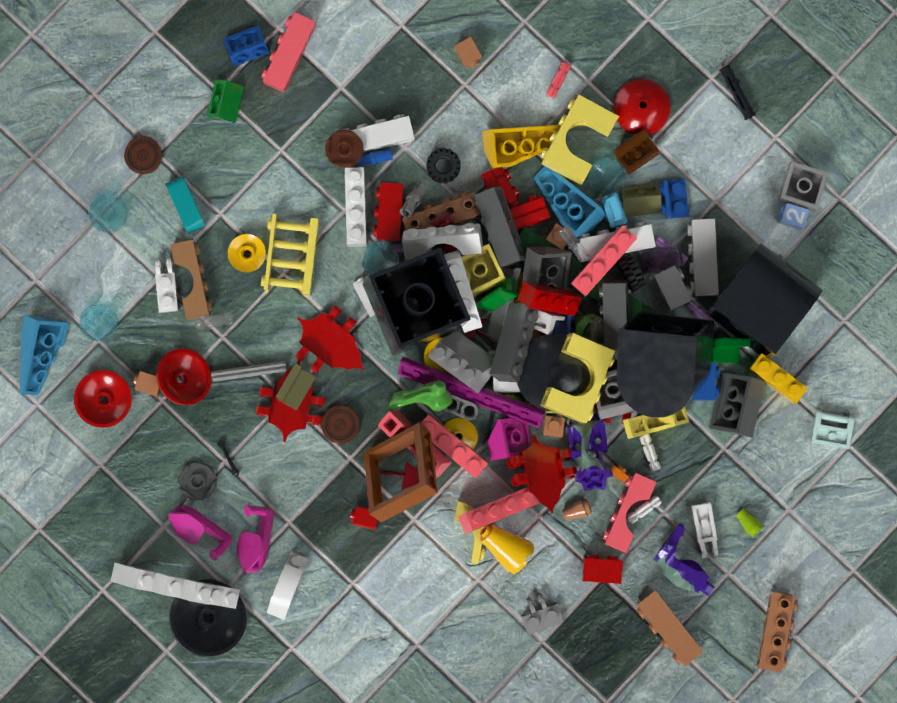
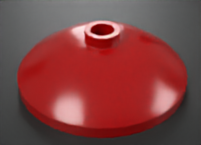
[613,79,671,135]
[156,349,212,406]
[74,370,132,428]

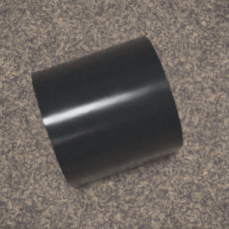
[705,243,823,358]
[362,247,471,356]
[617,312,714,418]

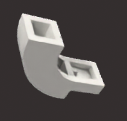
[267,552,309,620]

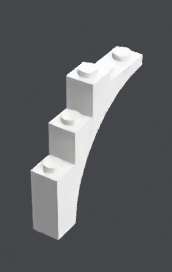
[110,563,240,609]

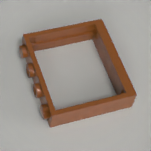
[364,423,438,522]

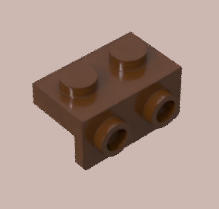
[613,130,660,175]

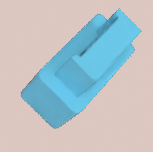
[600,193,627,230]

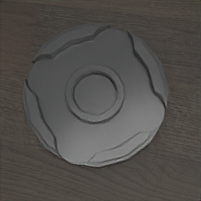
[178,463,217,501]

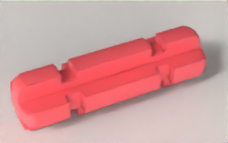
[546,62,571,98]

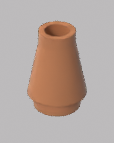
[562,499,592,521]

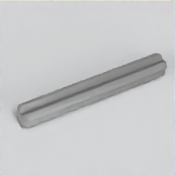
[211,361,287,382]

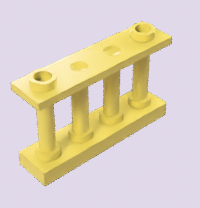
[261,214,319,296]

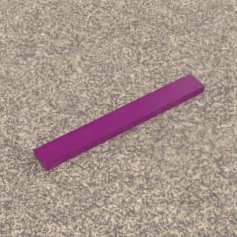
[398,357,546,429]

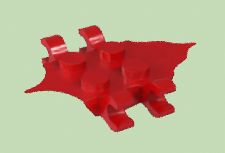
[295,306,364,374]
[256,360,325,442]
[507,434,577,514]

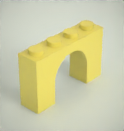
[541,95,619,185]
[540,333,615,423]

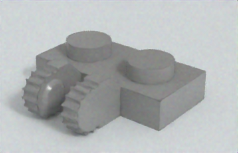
[521,593,564,635]

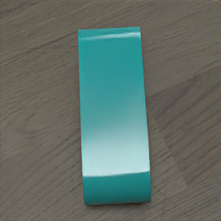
[165,176,205,233]

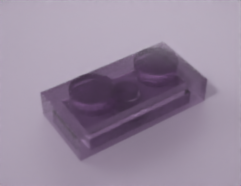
[641,245,684,273]

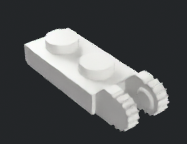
[155,258,179,313]
[691,502,718,558]

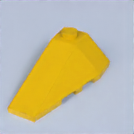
[482,125,561,168]

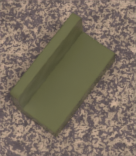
[621,183,661,217]
[276,363,315,410]

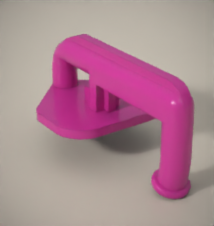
[169,505,232,561]
[237,505,274,573]

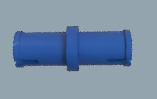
[355,148,393,167]

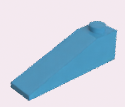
[534,166,606,237]
[20,314,69,395]

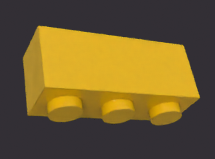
[748,353,808,405]

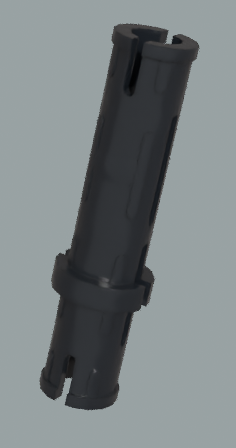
[719,64,756,121]

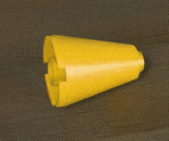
[480,525,534,574]

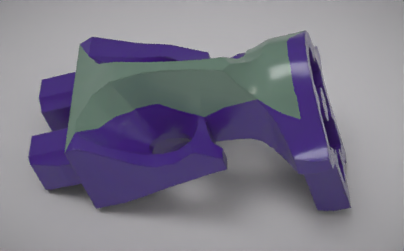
[567,413,613,491]
[653,523,715,596]

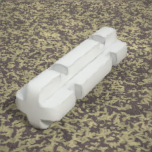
[640,434,661,471]
[626,495,662,524]

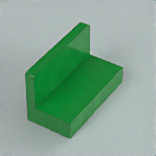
[207,80,244,123]
[476,277,518,312]
[712,338,750,363]

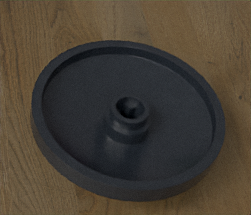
[516,334,590,412]
[169,579,247,657]

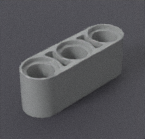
[443,395,478,420]

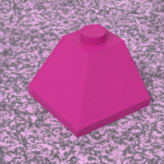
[488,418,532,461]

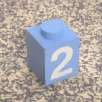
[778,203,809,230]

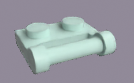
[810,409,855,449]

